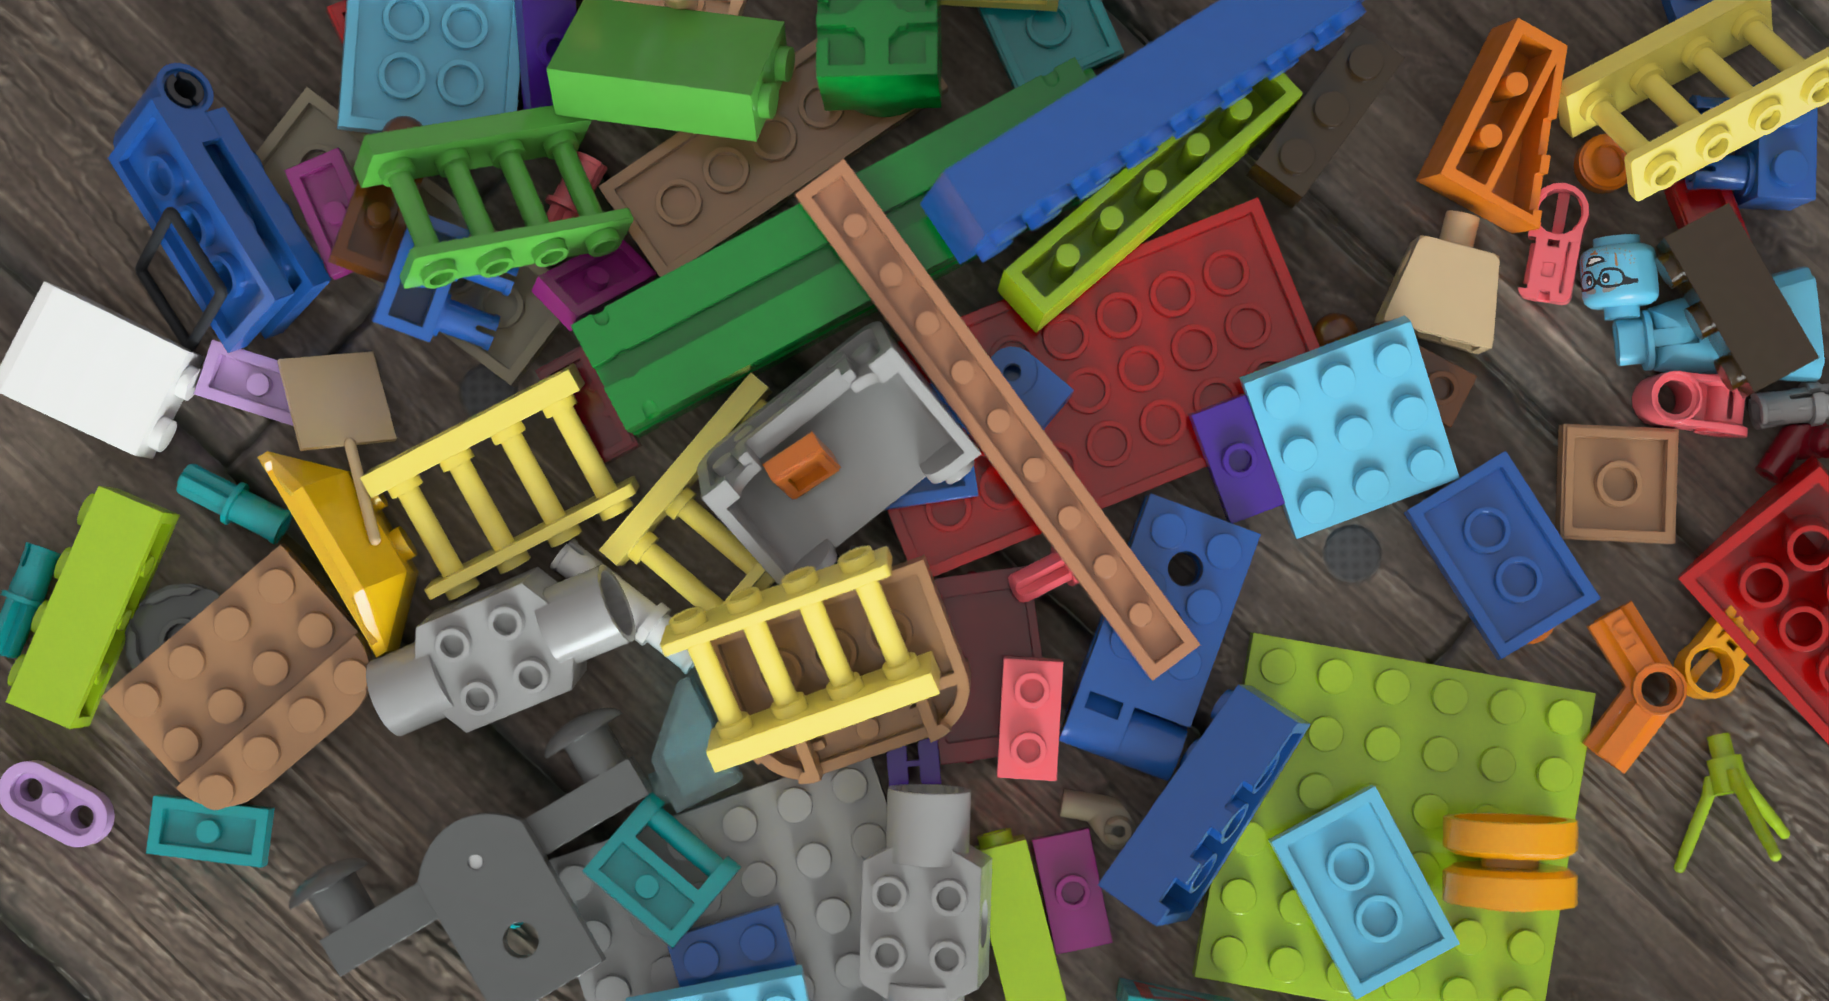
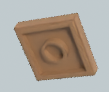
[1555,424,1679,544]

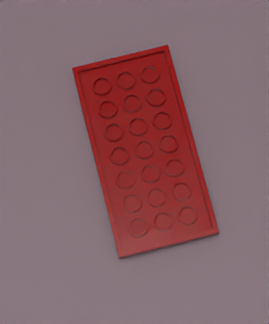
[887,197,1320,577]

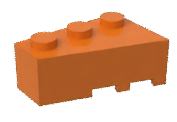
[1416,18,1568,234]

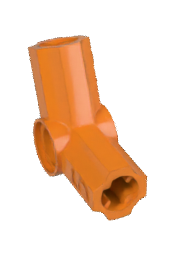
[1582,601,1687,774]

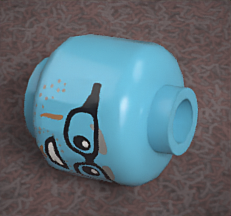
[1579,234,1659,320]

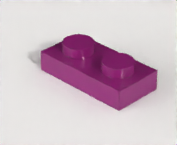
[284,147,356,280]
[531,239,657,332]

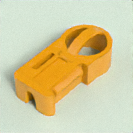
[1673,605,1759,700]

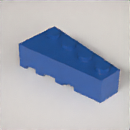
[1098,684,1311,926]

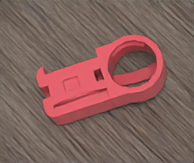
[1518,183,1590,305]

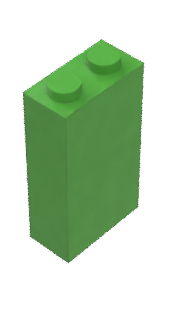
[546,0,795,142]

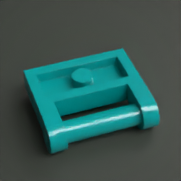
[582,792,742,949]

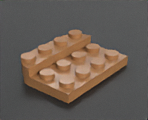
[101,543,373,810]
[710,555,971,784]

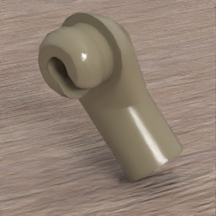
[1059,788,1136,850]

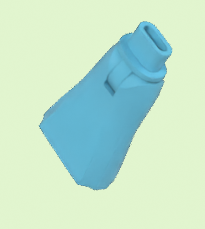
[1613,266,1825,382]

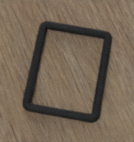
[135,207,227,351]

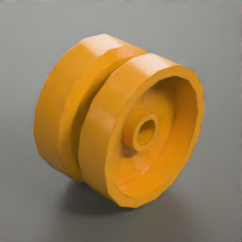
[1442,813,1578,912]

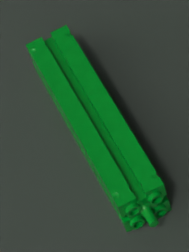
[570,57,1126,438]

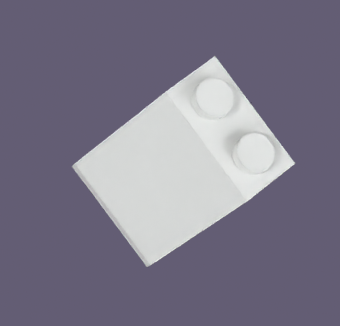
[0,281,205,459]

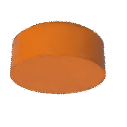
[1574,134,1627,194]

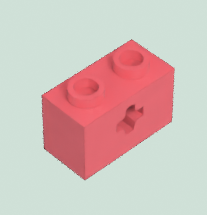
[997,656,1063,781]

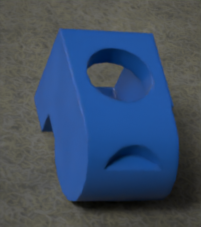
[991,346,1074,430]

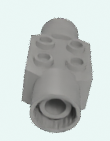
[366,565,636,736]
[859,784,992,1001]

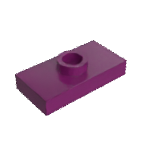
[1031,827,1113,955]

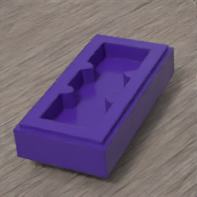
[514,0,577,110]
[1188,394,1285,524]

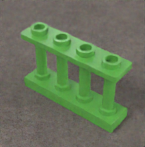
[353,105,634,288]

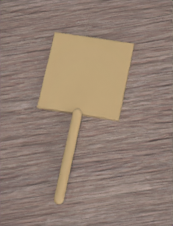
[277,351,397,545]

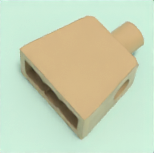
[1374,210,1500,354]

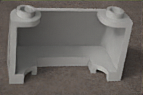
[697,321,981,585]

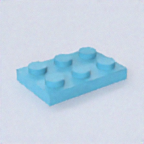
[1268,785,1460,1000]

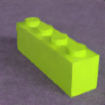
[6,486,180,729]

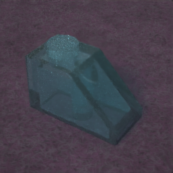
[648,675,744,813]

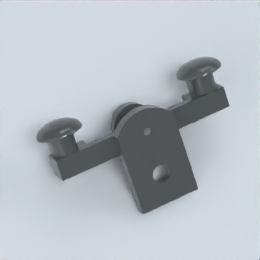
[289,707,654,1001]

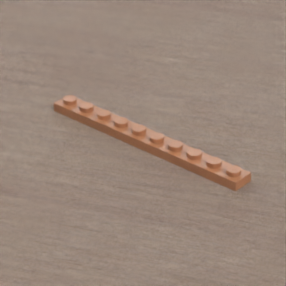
[795,159,1200,681]

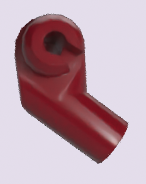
[1755,423,1829,484]

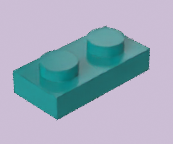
[146,794,275,868]

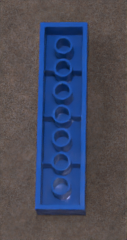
[920,0,1367,264]

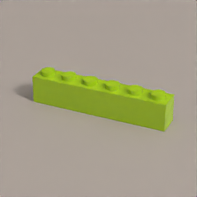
[997,73,1303,333]

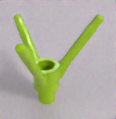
[1674,733,1790,873]

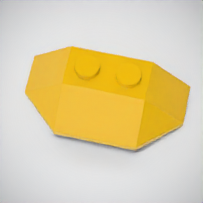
[257,451,419,658]

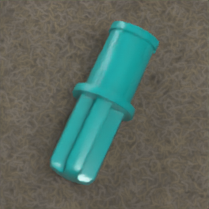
[176,464,293,545]
[0,542,61,658]

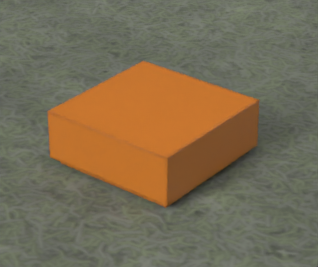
[762,432,841,500]

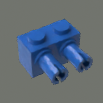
[1685,81,1818,211]
[371,215,519,351]

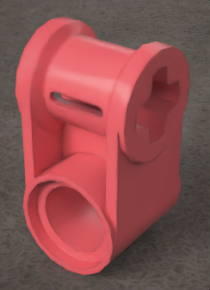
[1632,371,1748,438]

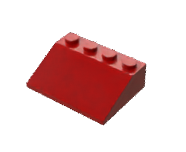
[1678,455,1829,745]

